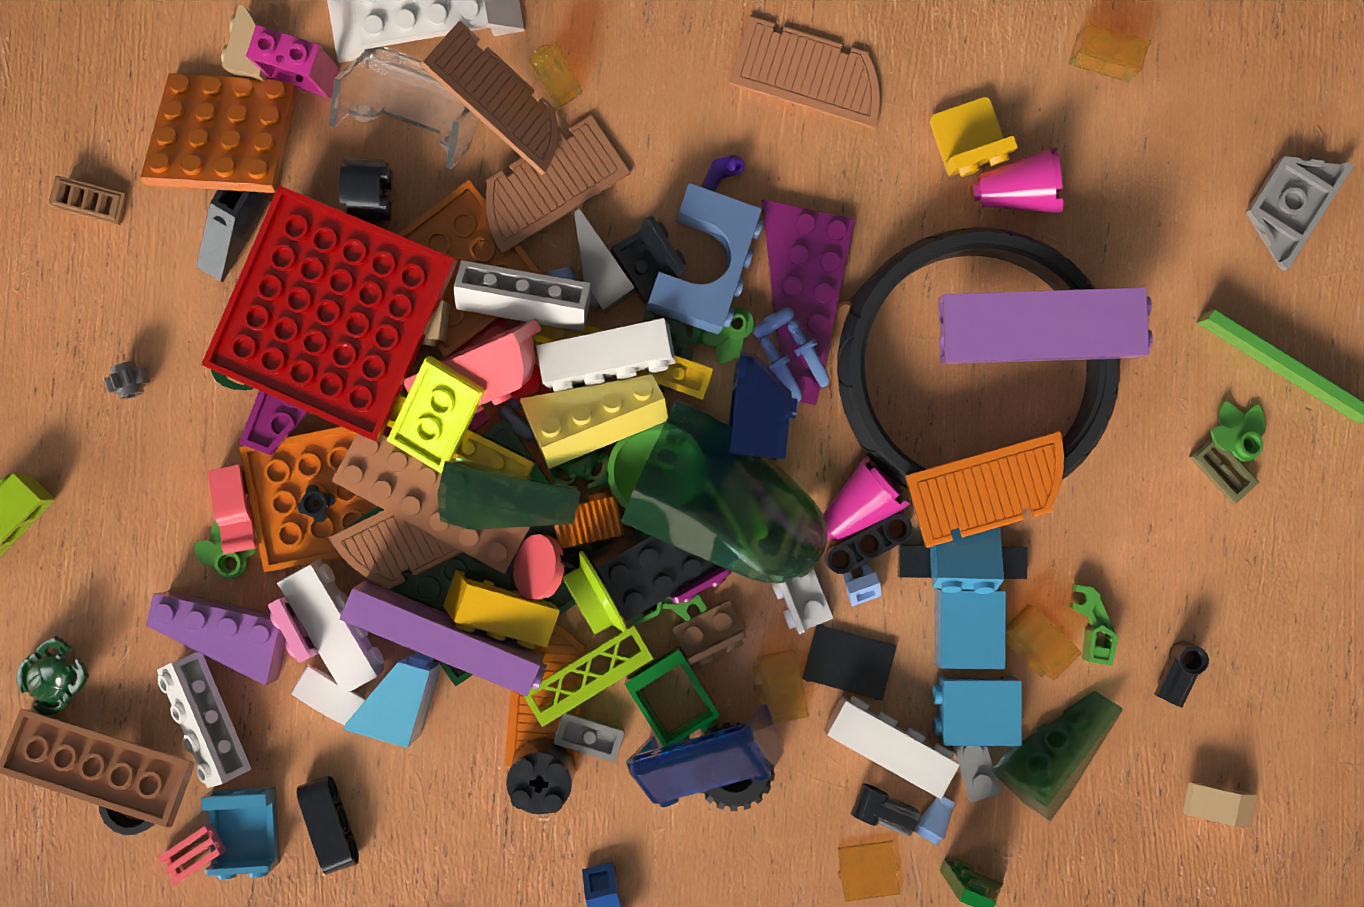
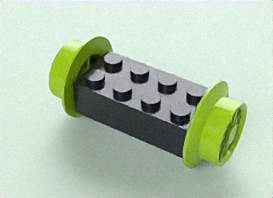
[563,480,766,635]

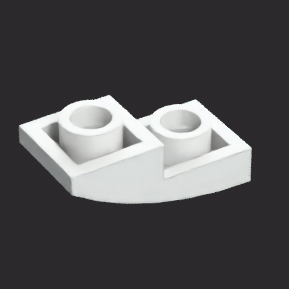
[291,665,366,726]

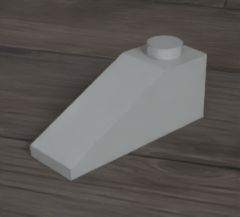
[574,209,636,313]

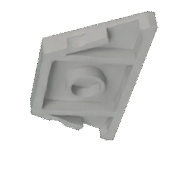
[1245,156,1354,271]

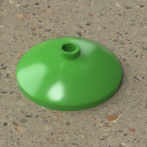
[607,424,704,520]

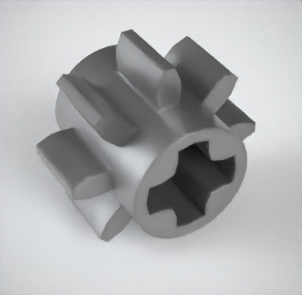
[104,361,150,399]

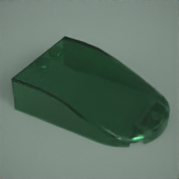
[621,400,828,583]

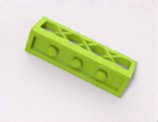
[523,625,654,727]

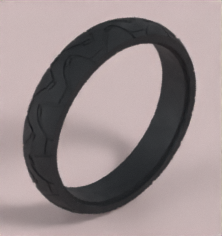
[837,227,1120,490]

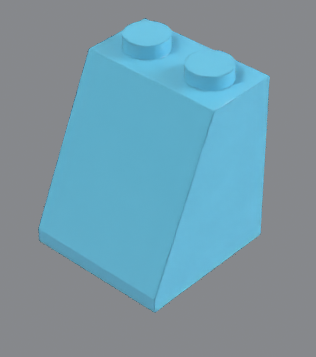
[344,651,441,748]

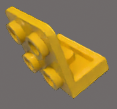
[930,97,1018,177]

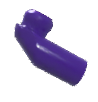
[701,155,745,192]

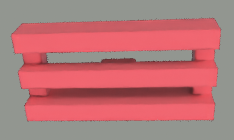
[158,823,226,885]

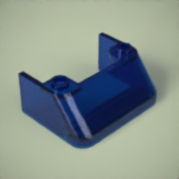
[725,351,798,461]
[626,704,783,807]

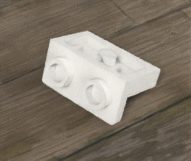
[771,558,833,634]

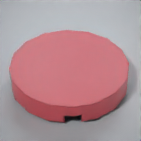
[513,534,564,600]

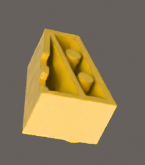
[443,570,560,649]

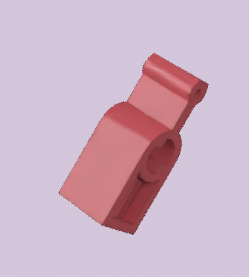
[207,465,258,554]

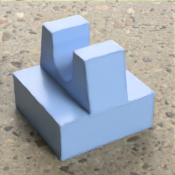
[843,564,882,607]

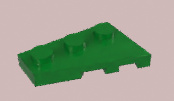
[940,859,1003,907]

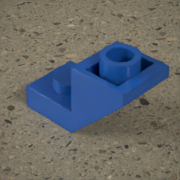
[582,862,626,907]

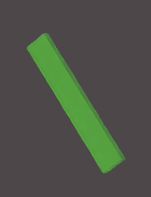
[1196,309,1364,423]

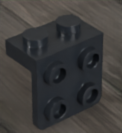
[610,215,686,304]

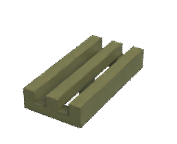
[1189,436,1259,504]

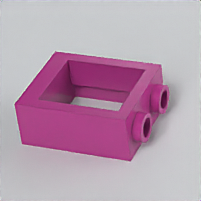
[246,25,340,99]

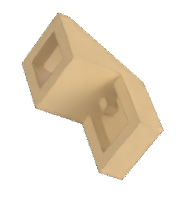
[1183,782,1257,827]

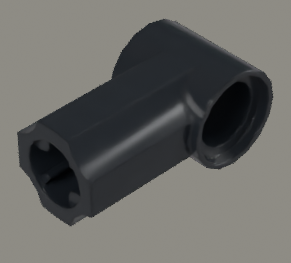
[1154,641,1209,708]
[850,783,920,837]

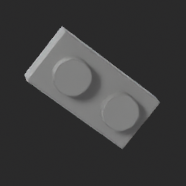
[553,712,625,763]
[952,746,1002,803]

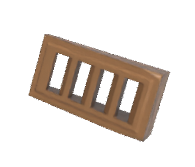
[49,176,128,225]

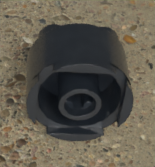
[339,157,393,225]
[506,738,575,814]

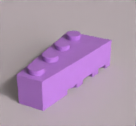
[146,590,286,685]

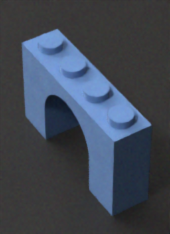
[646,183,763,335]

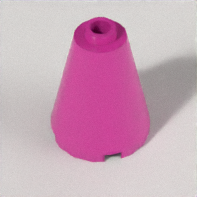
[973,147,1063,213]
[820,455,911,541]

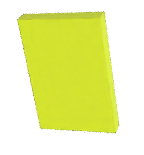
[387,356,487,474]

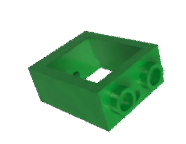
[624,646,720,750]

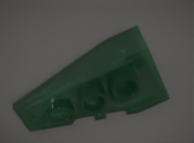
[437,458,582,530]
[992,691,1123,821]

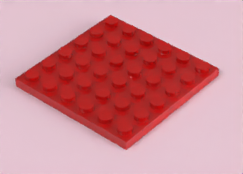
[201,185,458,442]

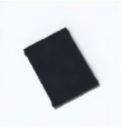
[802,624,897,701]

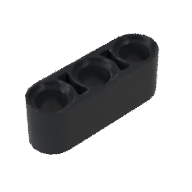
[824,514,913,574]
[296,776,359,875]

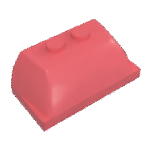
[404,318,541,413]

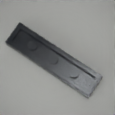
[898,545,1027,579]

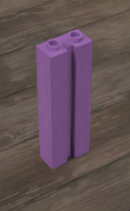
[938,288,1153,364]
[339,580,547,697]

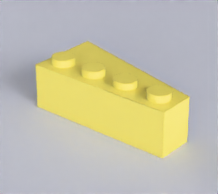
[520,374,669,469]

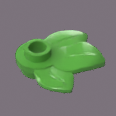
[698,305,755,363]
[1210,401,1266,461]
[194,520,258,579]

